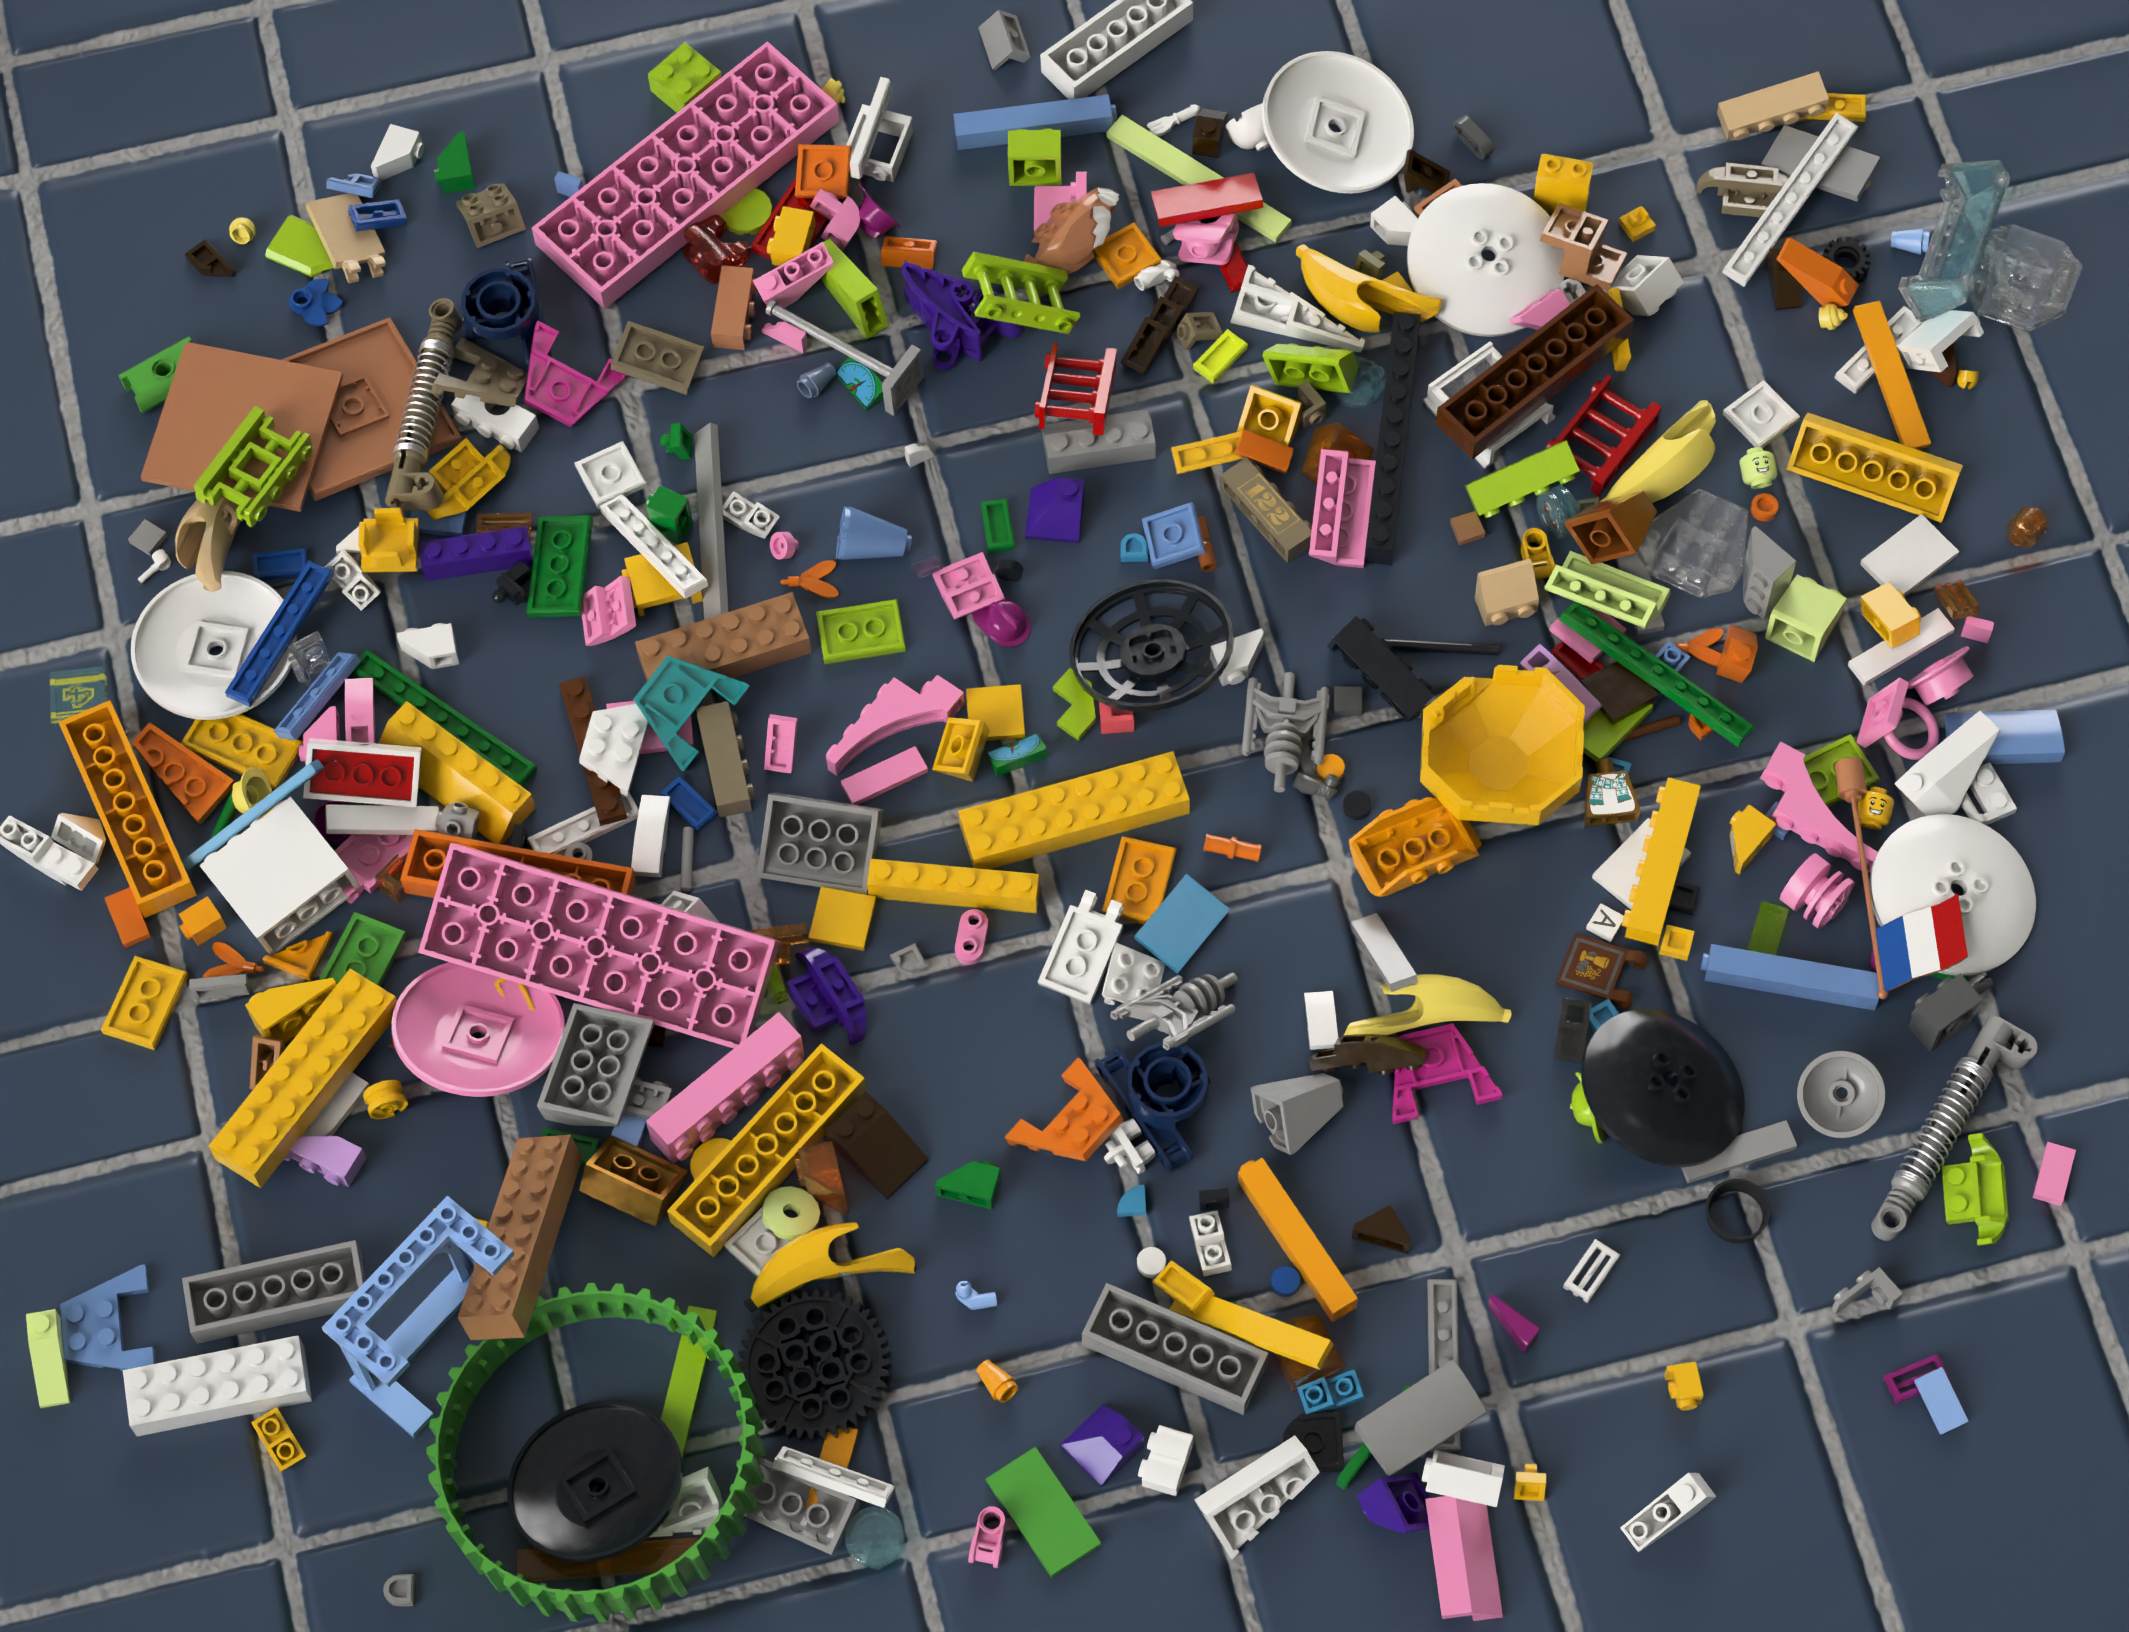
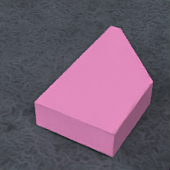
[761,321,808,353]

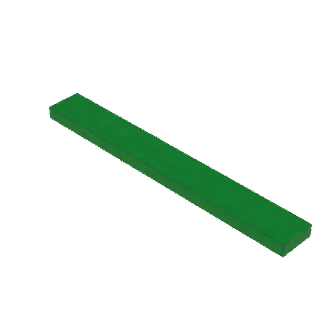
[1559,602,1755,747]
[351,649,537,787]

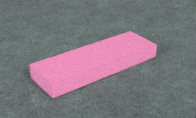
[841,746,928,805]

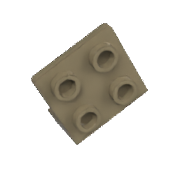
[456,183,526,248]

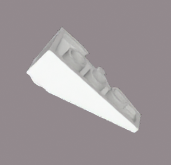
[1895,711,2000,816]

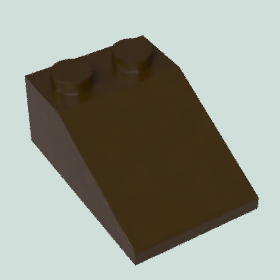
[825,1091,929,1199]

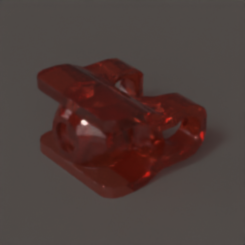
[682,214,752,284]

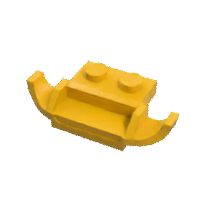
[426,438,511,521]

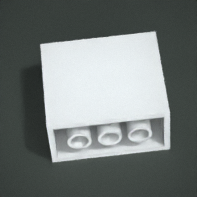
[200,796,361,956]

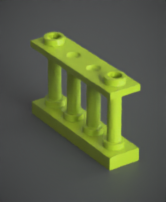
[962,251,1080,334]

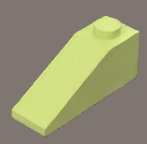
[26,1309,70,1408]

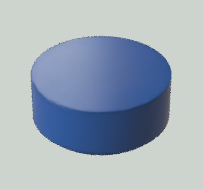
[1271,1266,1300,1297]

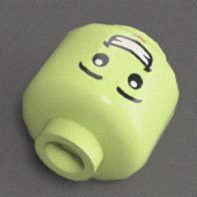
[1739,447,1777,489]

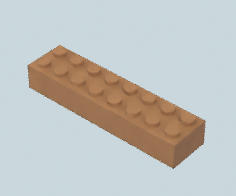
[458,1135,582,1340]

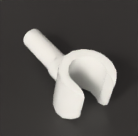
[138,549,171,583]

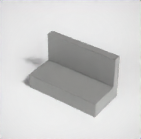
[978,10,1031,70]

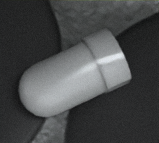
[1160,229,1175,245]

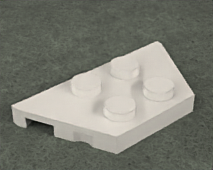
[579,704,648,796]

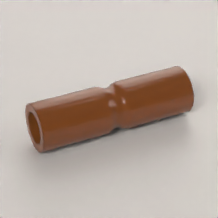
[1198,517,1217,572]

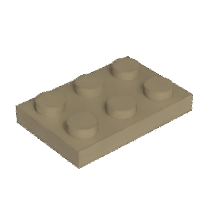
[610,321,704,395]

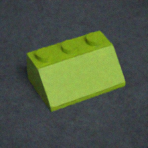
[1262,343,1359,393]

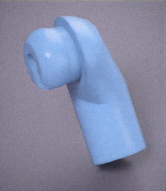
[955,1281,997,1310]

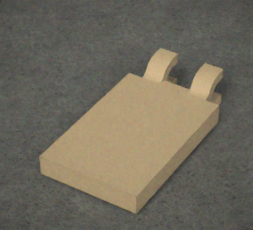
[306,193,386,283]

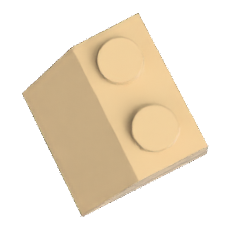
[1475,559,1539,626]

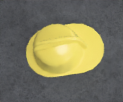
[232,767,273,817]

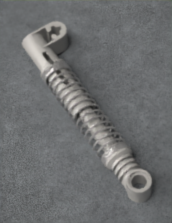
[1871,1016,2038,1241]

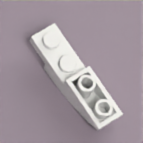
[0,815,98,891]

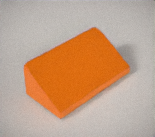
[881,236,937,270]
[1234,429,1294,474]

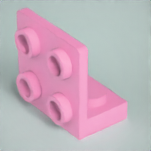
[1034,172,1087,232]

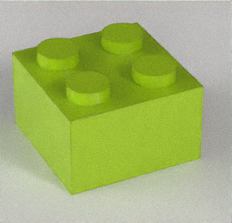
[648,42,722,113]
[1008,128,1062,186]

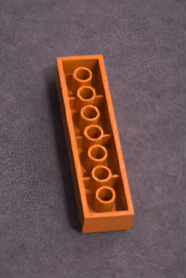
[400,829,637,898]

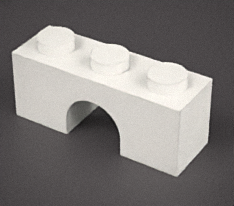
[451,395,539,453]

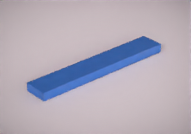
[225,561,334,707]

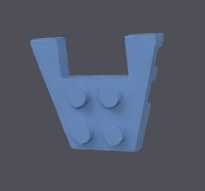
[60,1264,156,1371]

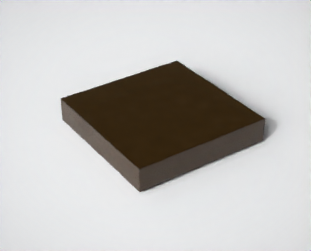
[1581,661,1659,725]

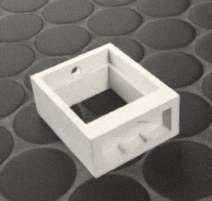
[847,104,913,182]
[1422,1450,1505,1507]

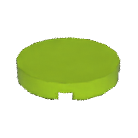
[721,188,773,235]

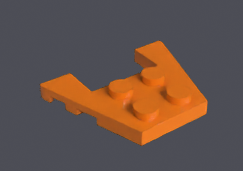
[1004,1058,1123,1161]

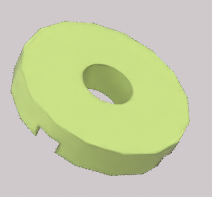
[761,1186,820,1241]

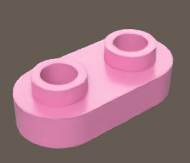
[955,909,988,965]

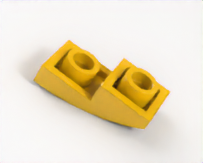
[251,1407,306,1472]

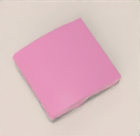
[932,552,1005,620]
[582,576,636,647]

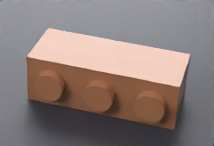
[711,265,758,350]

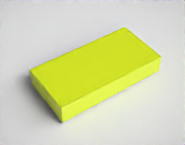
[1193,329,1248,384]

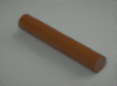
[1621,714,1681,743]

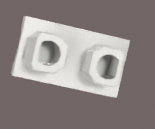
[1104,1118,1156,1175]

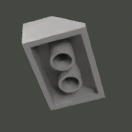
[1742,526,1796,620]

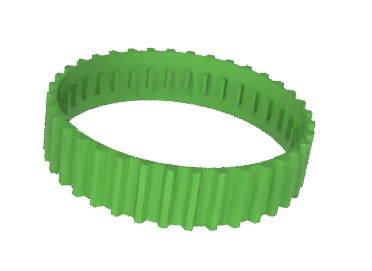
[427,1283,766,1623]

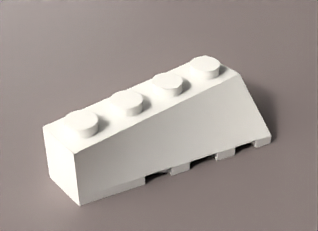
[1195,1435,1320,1559]

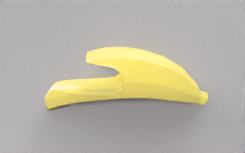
[1600,400,1716,503]
[1343,974,1512,1036]

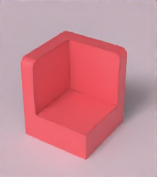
[1099,696,1134,734]

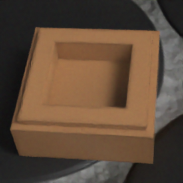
[1450,511,1486,546]

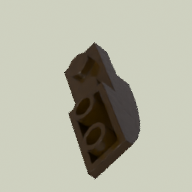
[1309,1034,1430,1075]

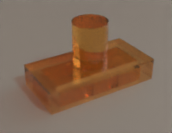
[750,923,809,965]

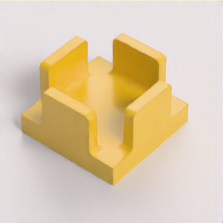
[358,508,420,572]

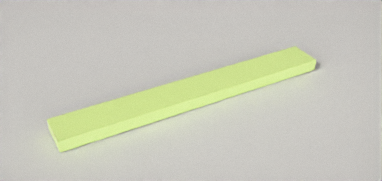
[1106,115,1292,243]

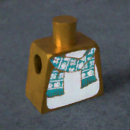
[1584,759,1640,827]

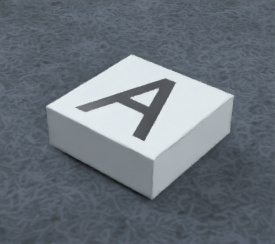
[1586,904,1624,943]

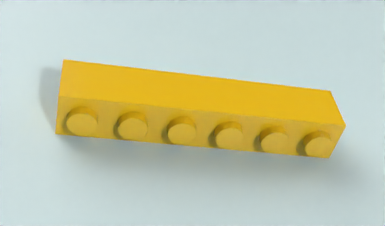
[1622,777,1701,946]
[867,859,1040,913]

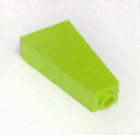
[820,238,889,339]

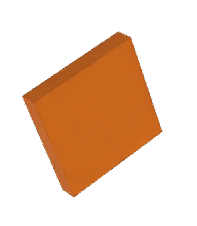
[795,144,852,199]

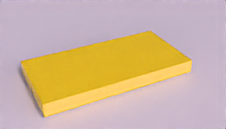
[181,714,303,790]

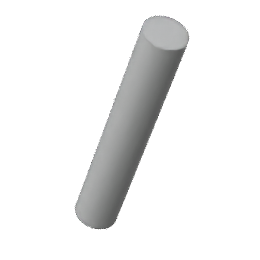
[680,827,694,892]

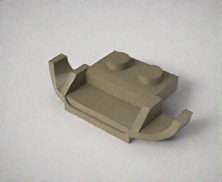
[1696,162,1790,218]

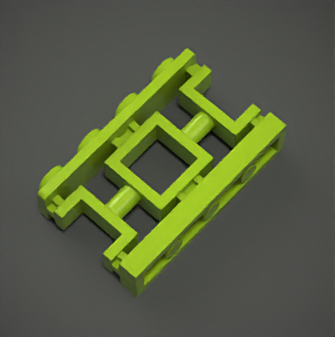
[194,406,313,528]

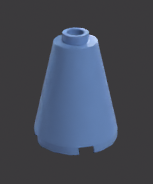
[836,506,912,560]

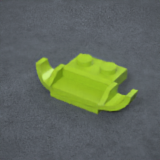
[1942,1133,2009,1246]

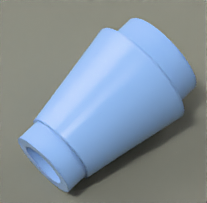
[1891,228,1931,255]

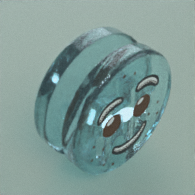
[1537,485,1581,540]

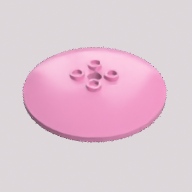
[392,962,565,1097]

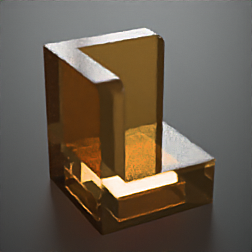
[375,854,408,905]

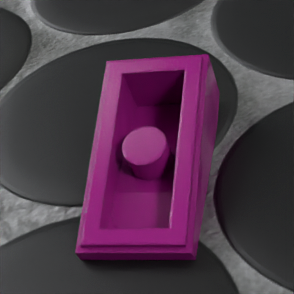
[1488,1295,1540,1354]

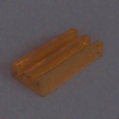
[476,513,532,539]
[1935,580,1980,620]

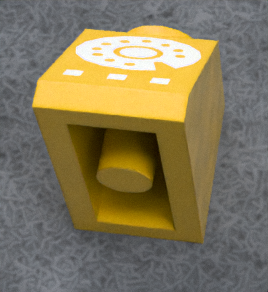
[1729,805,1776,875]

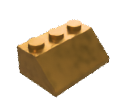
[579,1135,688,1227]

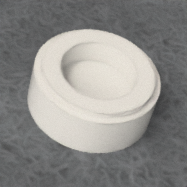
[1137,1247,1166,1278]

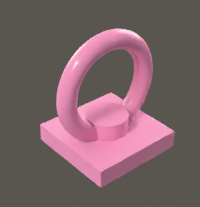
[1856,678,1939,760]

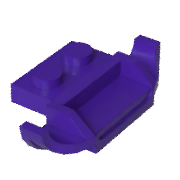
[785,947,866,1045]

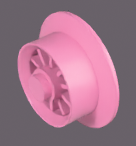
[1907,646,1974,705]

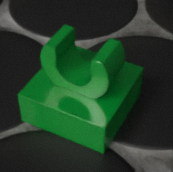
[660,423,692,460]

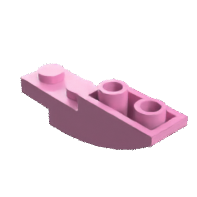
[345,678,376,743]

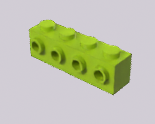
[1464,441,1580,518]

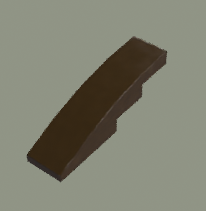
[1120,276,1199,375]

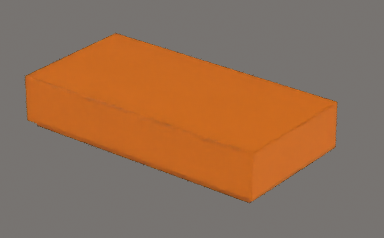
[104,887,151,948]

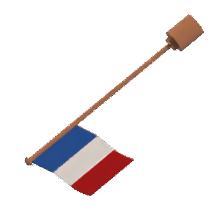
[1834,758,1968,999]

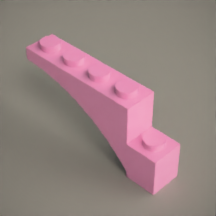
[826,675,965,776]
[1760,741,1878,873]

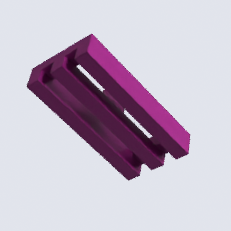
[1883,1354,1951,1405]

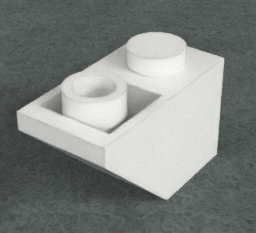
[1370,196,1418,246]
[397,623,459,669]

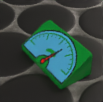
[836,357,884,411]
[986,733,1048,777]

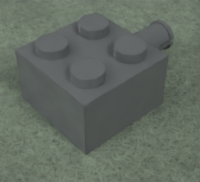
[1908,972,1993,1053]

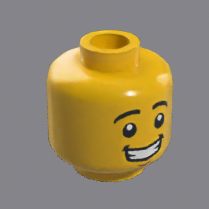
[1857,787,1894,830]

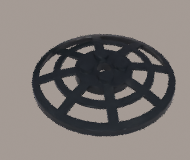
[1069,579,1234,712]

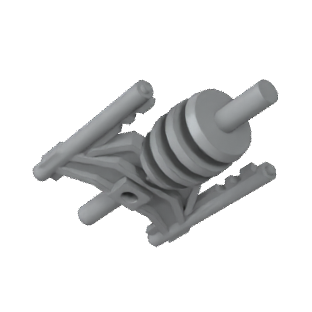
[1241,672,1330,793]
[1110,972,1238,1050]

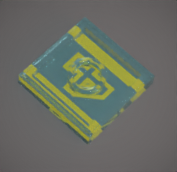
[50,666,107,725]

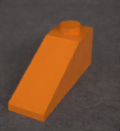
[1777,238,1859,307]

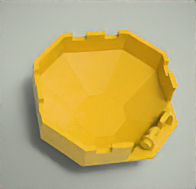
[1420,665,1585,825]

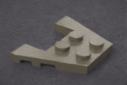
[431,337,528,407]

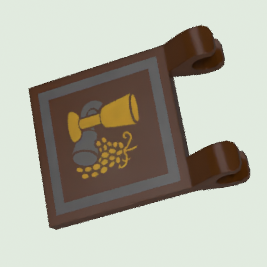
[1556,933,1647,1009]

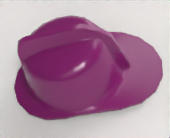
[858,183,901,239]
[972,596,1031,647]

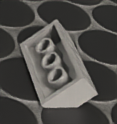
[1041,409,1156,474]

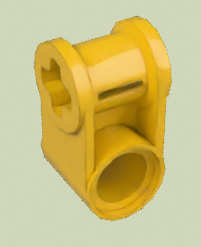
[1521,528,1555,580]

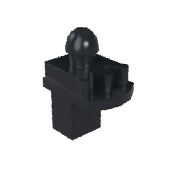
[492,560,531,606]

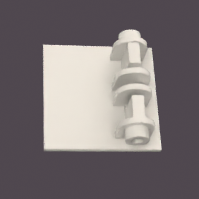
[1102,943,1165,1005]

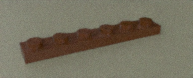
[559,676,627,826]

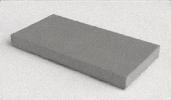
[1761,125,1881,202]

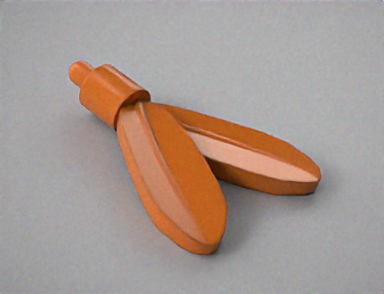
[780,560,839,599]
[1676,628,1724,667]
[203,942,264,978]

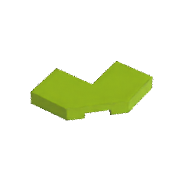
[1053,668,1096,741]

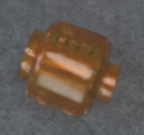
[2006,507,2048,547]

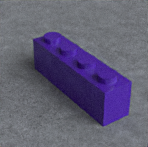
[419,526,533,581]

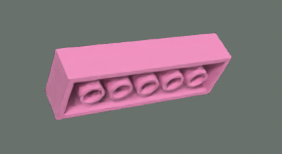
[646,1012,805,1164]

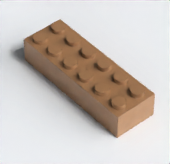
[635,592,812,681]

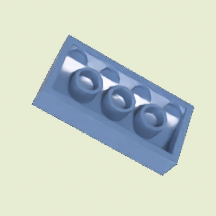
[1944,710,2065,765]

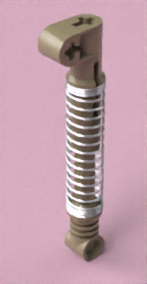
[385,298,463,511]

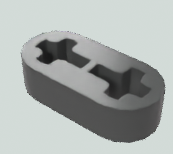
[1452,115,1494,160]

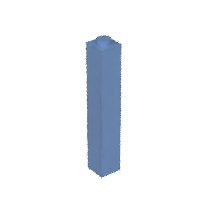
[953,94,1117,150]
[1701,944,1879,1011]

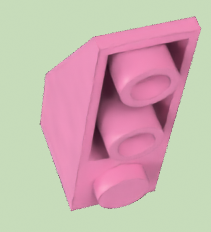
[753,242,834,308]

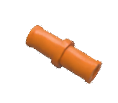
[1203,834,1262,862]

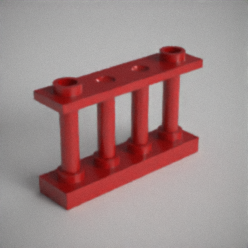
[1034,343,1117,435]
[1545,374,1662,497]

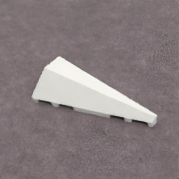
[1230,264,1365,353]
[649,1466,724,1537]

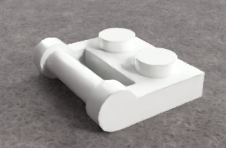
[1961,762,2017,825]

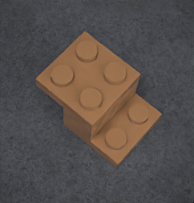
[1540,203,1628,291]

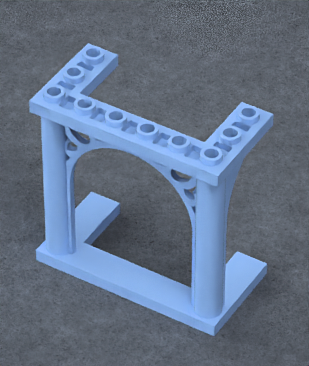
[322,1196,515,1438]

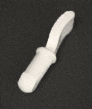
[1147,105,1201,137]

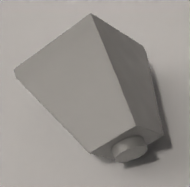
[1251,1073,1343,1155]

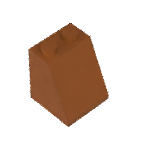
[1564,491,1657,565]

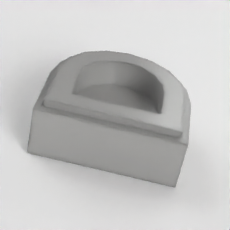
[383,1574,415,1606]

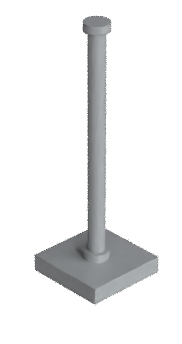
[766,300,924,416]

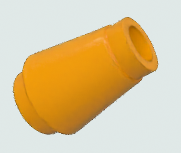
[976,1360,1018,1403]

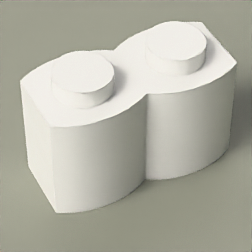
[1138,1425,1194,1496]

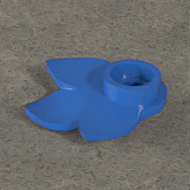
[289,279,343,326]

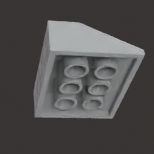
[757,792,884,895]
[537,1003,655,1126]

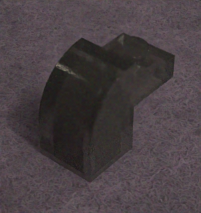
[1554,998,1591,1063]

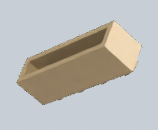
[1717,71,1829,141]

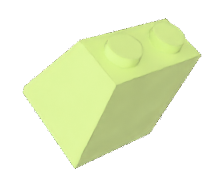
[1765,574,1847,662]

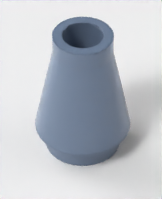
[797,362,836,398]

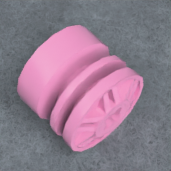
[1780,853,1855,929]

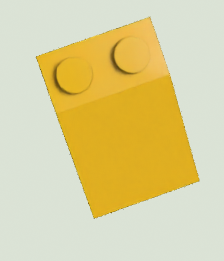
[245,978,337,1044]

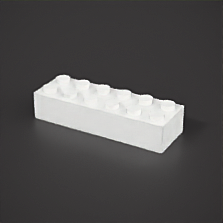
[1040,0,1193,99]
[123,1335,312,1436]

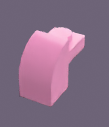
[810,189,860,252]

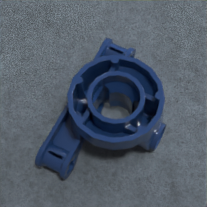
[461,257,552,371]
[1093,1042,1211,1173]

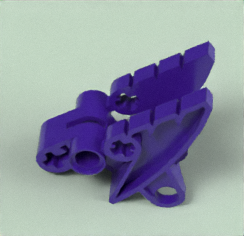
[901,261,1025,370]

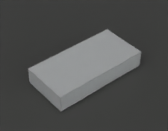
[189,974,251,1000]

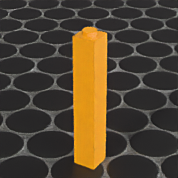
[1237,1158,1358,1323]

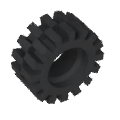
[1822,237,1871,284]

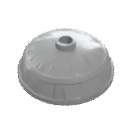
[1797,1051,1885,1138]

